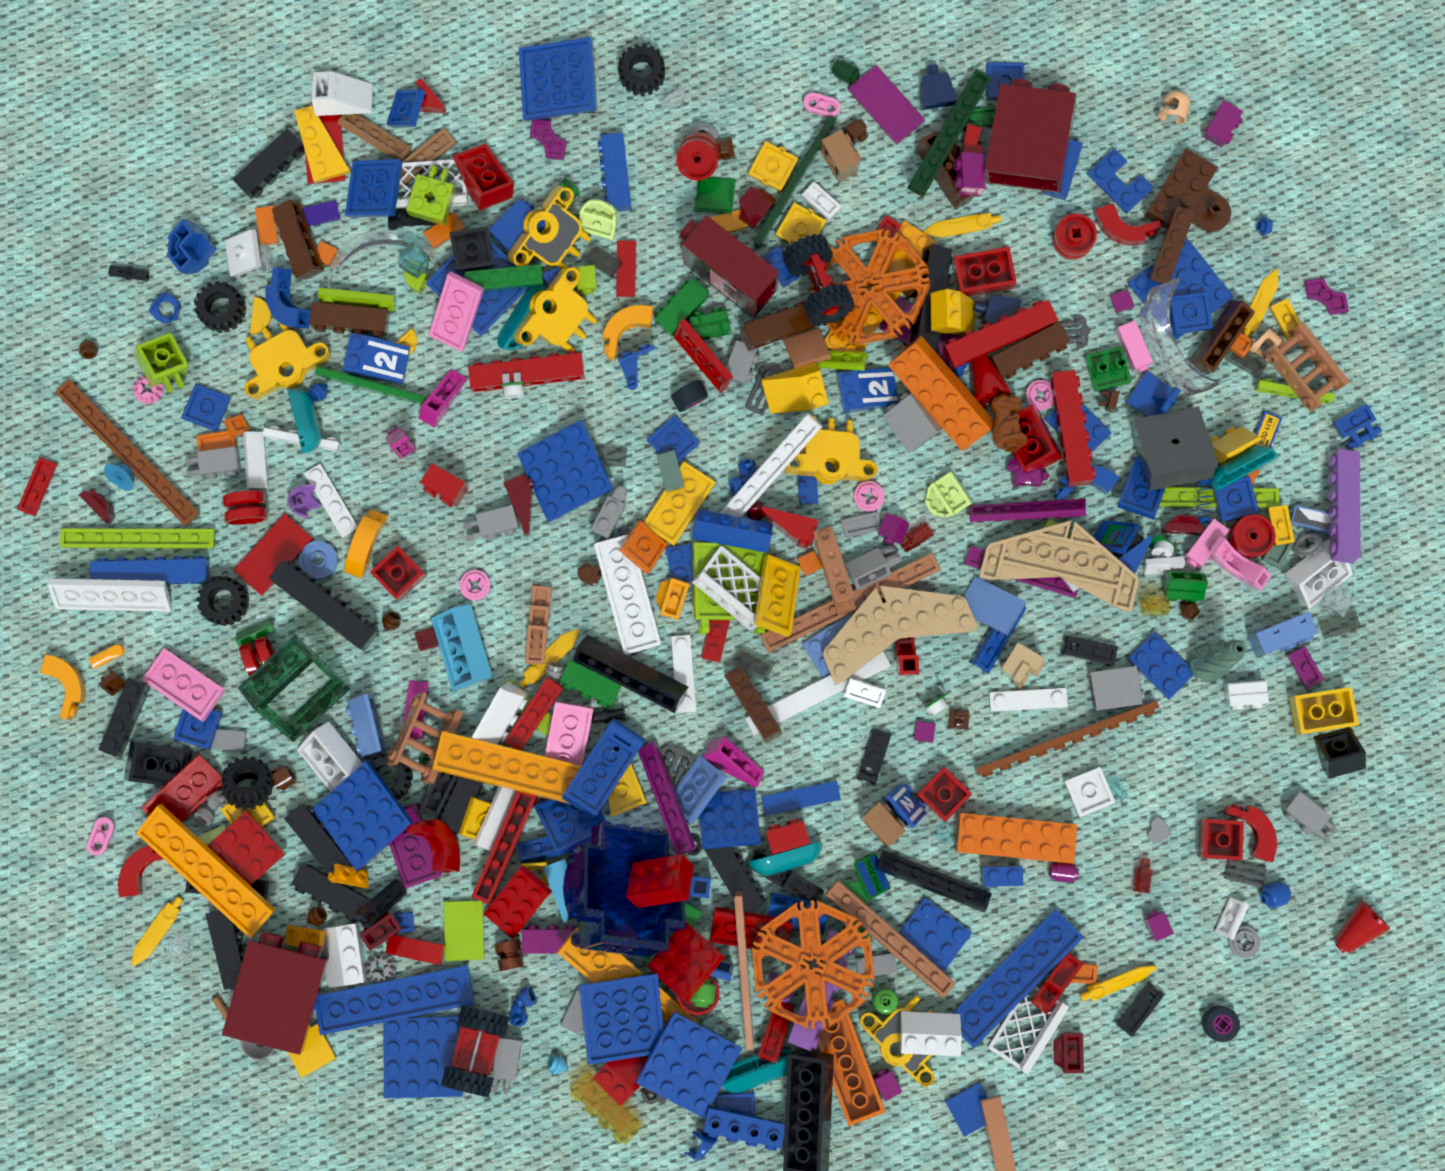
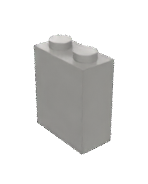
[883,392,943,453]
[1088,666,1145,711]

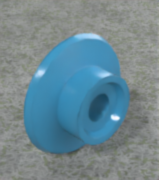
[104,463,133,491]

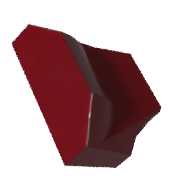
[739,186,776,229]
[79,490,115,524]
[1161,515,1203,535]
[359,912,403,951]
[1053,1032,1084,1073]

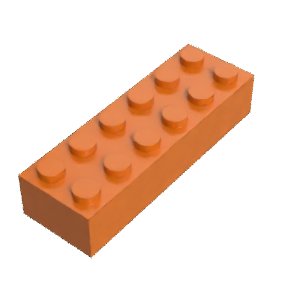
[888,336,995,451]
[955,813,1077,864]
[818,997,885,1126]

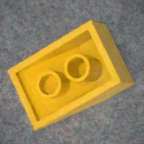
[931,289,975,337]
[761,362,829,414]
[1210,427,1262,465]

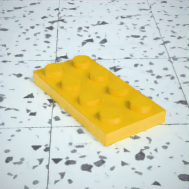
[644,462,716,546]
[754,554,801,637]

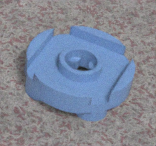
[299,541,338,580]

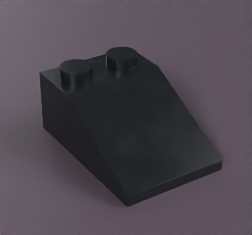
[124,741,193,786]

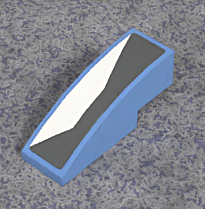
[1290,505,1331,536]

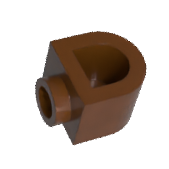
[843,118,869,145]
[577,563,602,587]
[271,765,297,791]

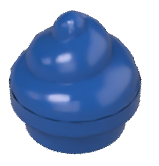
[308,383,328,402]

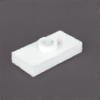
[801,182,842,221]
[1143,556,1185,575]
[843,677,886,708]
[1215,897,1249,940]

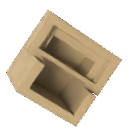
[1002,643,1045,690]

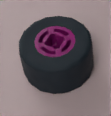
[671,380,708,412]
[1202,1005,1240,1042]

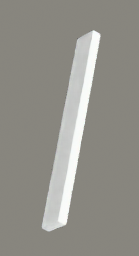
[720,413,823,517]
[745,651,891,735]

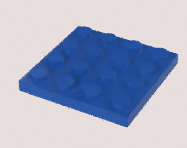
[519,37,597,121]
[1127,238,1234,343]
[426,241,528,337]
[517,420,615,522]
[312,761,414,871]
[578,973,664,1065]
[635,1011,742,1118]
[383,1016,463,1098]

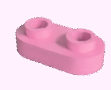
[803,93,840,118]
[87,817,115,855]

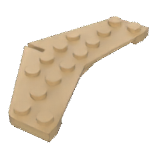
[979,521,1139,613]
[823,586,978,685]

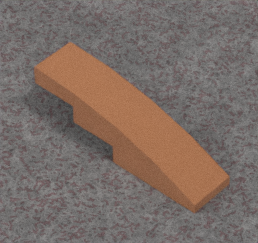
[525,585,552,665]
[980,1095,1016,1171]

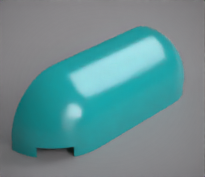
[497,285,549,351]
[287,388,322,454]
[1210,445,1278,491]
[748,840,822,876]
[722,1048,793,1093]

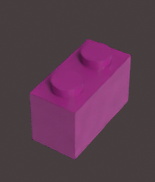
[1202,100,1243,148]
[954,152,986,197]

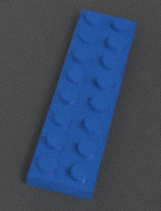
[952,909,1084,1049]
[315,965,475,1035]

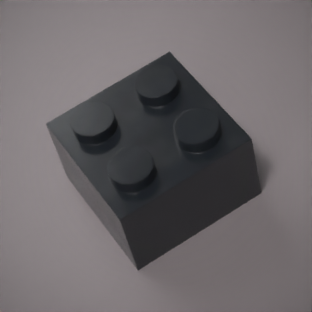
[449,226,494,273]

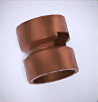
[494,939,524,971]

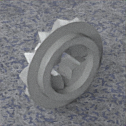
[1292,533,1324,558]
[1228,926,1260,958]
[365,952,397,983]

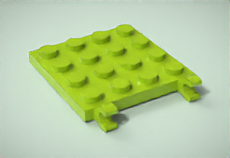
[692,542,768,634]

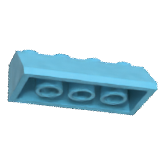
[431,604,493,691]

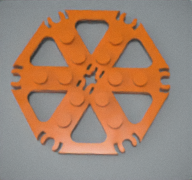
[809,229,931,345]
[752,900,875,1030]

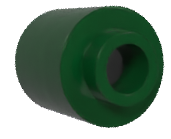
[831,59,860,85]

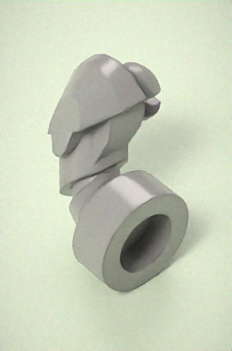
[193,790,228,827]

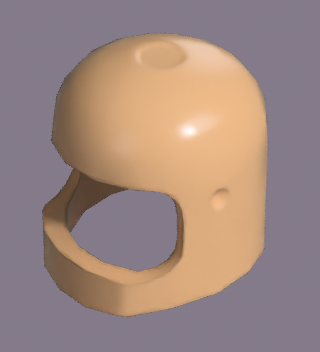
[1157,91,1191,124]
[1249,328,1285,362]

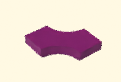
[530,119,567,161]
[1304,278,1349,315]

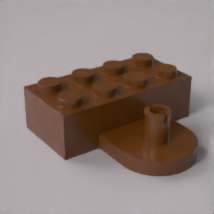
[1144,148,1231,232]

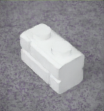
[1224,680,1269,710]

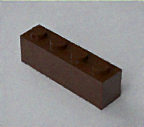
[915,131,974,210]
[272,200,324,280]
[1148,206,1195,286]
[1189,300,1255,373]
[740,301,817,351]
[309,302,390,338]
[991,321,1070,380]
[724,665,782,744]

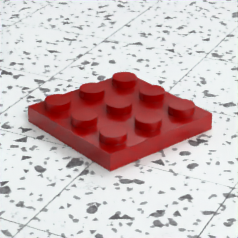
[207,811,286,886]
[646,921,725,1003]

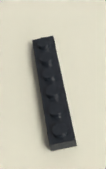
[876,850,992,913]

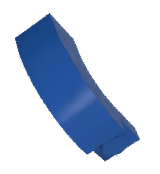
[265,267,311,329]
[1053,465,1120,500]

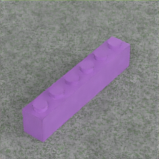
[1328,449,1361,564]
[788,929,855,1052]

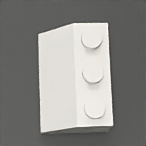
[1284,539,1353,609]
[472,682,528,745]
[297,722,363,792]
[320,923,368,988]
[899,1011,962,1056]

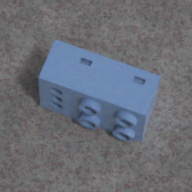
[1247,611,1319,658]

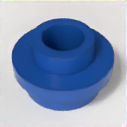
[1256,217,1273,236]

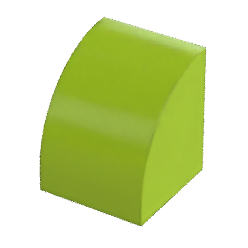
[404,266,429,295]

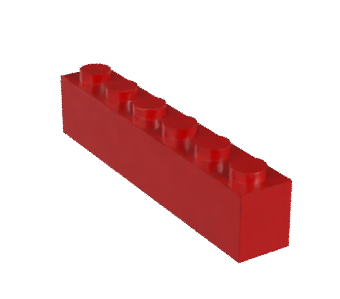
[943,300,1058,370]
[468,351,585,393]
[1050,370,1096,487]
[471,791,539,904]

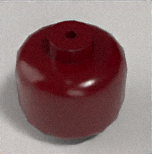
[747,500,765,521]

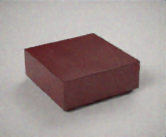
[414,628,439,652]

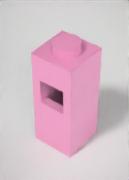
[1115,320,1153,373]
[1184,519,1229,568]

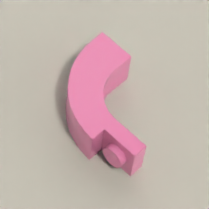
[1209,536,1271,591]

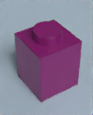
[878,513,910,545]
[1143,910,1174,942]
[873,1068,902,1101]

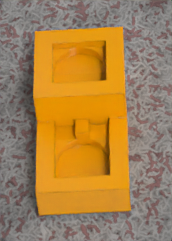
[284,925,326,951]

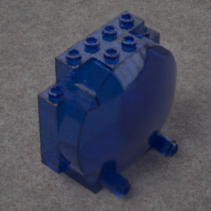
[563,821,685,957]

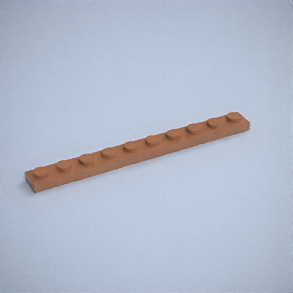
[760,553,941,653]

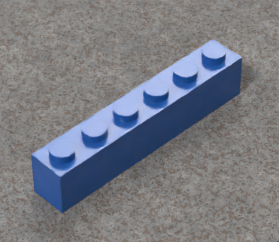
[90,556,210,585]

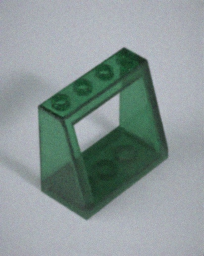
[238,634,350,742]

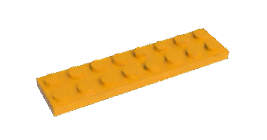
[824,221,936,352]
[432,731,582,804]
[136,804,276,939]
[556,921,699,1027]

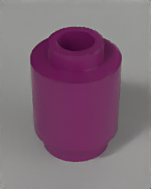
[1049,862,1079,883]

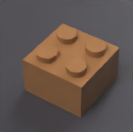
[820,129,861,183]
[860,802,906,847]

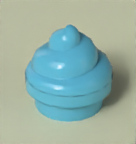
[547,1054,568,1075]

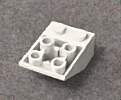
[312,71,373,116]

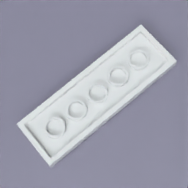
[594,535,661,655]
[47,578,172,612]

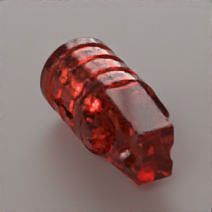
[900,521,934,552]
[1133,858,1153,894]

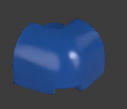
[166,219,217,274]

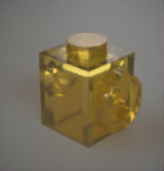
[1140,595,1170,617]

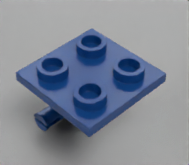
[618,343,656,390]
[1125,371,1181,417]

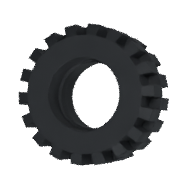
[618,43,665,96]
[194,281,246,333]
[196,576,250,626]
[369,753,413,800]
[221,756,273,810]

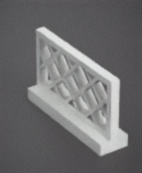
[396,159,469,209]
[692,545,761,631]
[988,986,1069,1074]

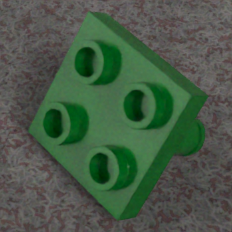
[1084,346,1132,393]

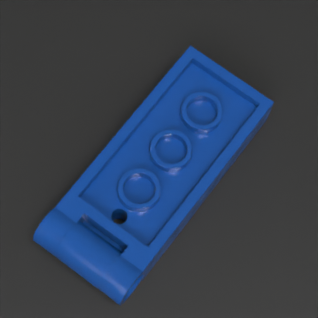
[562,718,646,819]

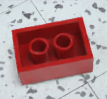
[952,247,1017,297]
[626,854,694,908]

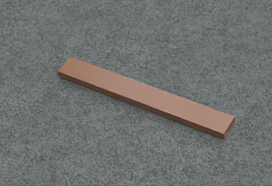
[825,880,956,998]
[734,891,754,1051]

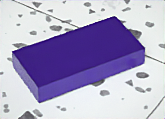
[302,200,341,227]

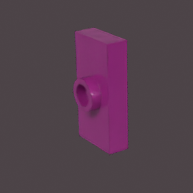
[1287,646,1324,689]

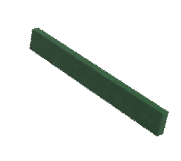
[907,69,992,198]
[753,116,836,250]

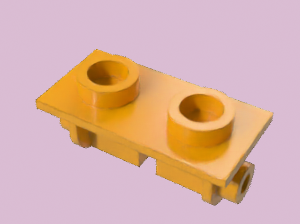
[328,864,369,889]

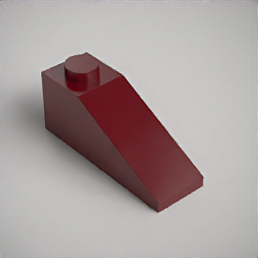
[503,474,535,537]

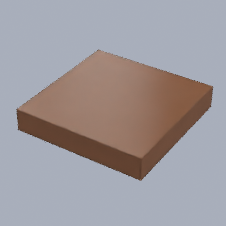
[783,328,831,368]

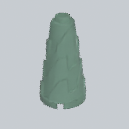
[1188,639,1247,682]

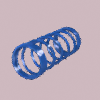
[1196,479,1212,523]

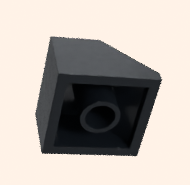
[1313,727,1366,779]

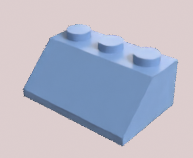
[346,694,387,758]

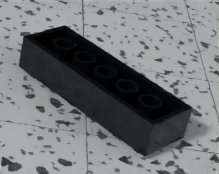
[268,560,379,651]
[783,1048,834,1171]

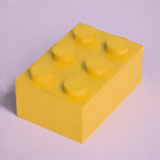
[1288,687,1359,735]

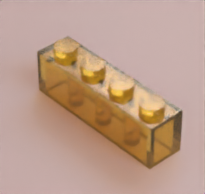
[569,1070,643,1145]

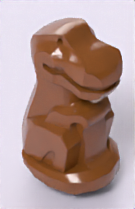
[990,393,1028,452]

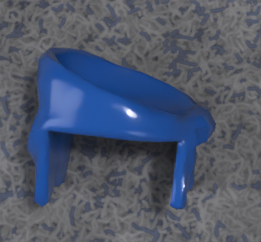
[149,292,180,323]
[684,1128,718,1162]

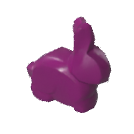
[1006,452,1049,487]

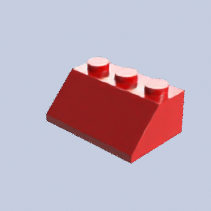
[1014,404,1063,472]

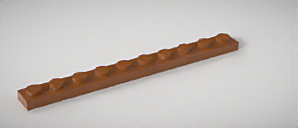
[55,379,200,527]
[974,700,1160,778]

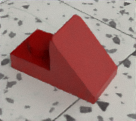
[415,78,446,114]

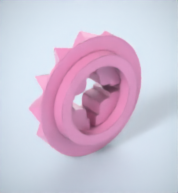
[133,374,164,404]
[1025,380,1054,411]
[854,481,884,512]
[460,570,491,601]

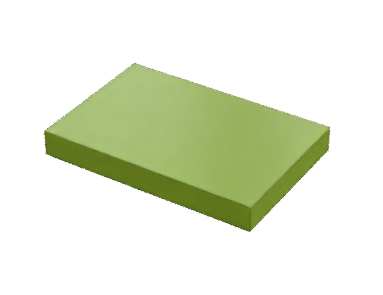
[444,901,485,961]

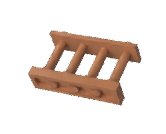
[1263,322,1350,412]
[813,526,856,615]
[387,692,463,784]

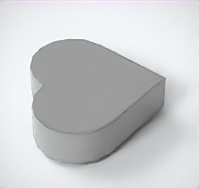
[1147,818,1173,843]

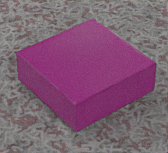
[1110,289,1135,314]
[914,721,936,743]

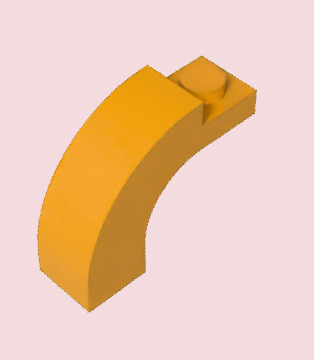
[602,305,654,361]
[344,509,388,578]
[40,654,86,721]

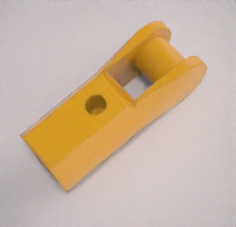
[88,645,125,669]

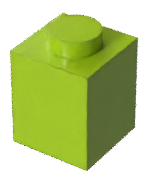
[576,265,598,296]

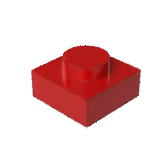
[875,215,902,238]

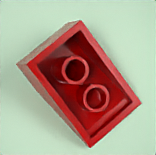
[453,143,514,210]
[761,506,819,549]
[593,1055,649,1106]

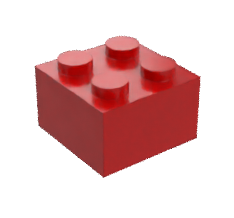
[420,463,469,507]
[370,546,427,602]
[916,767,972,822]
[765,818,810,855]
[1198,819,1244,860]

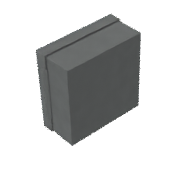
[1132,406,1218,491]

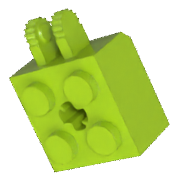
[406,165,456,226]
[134,333,188,393]

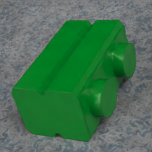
[689,307,731,340]
[1162,571,1208,602]

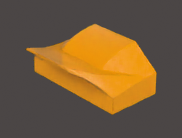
[656,577,690,620]

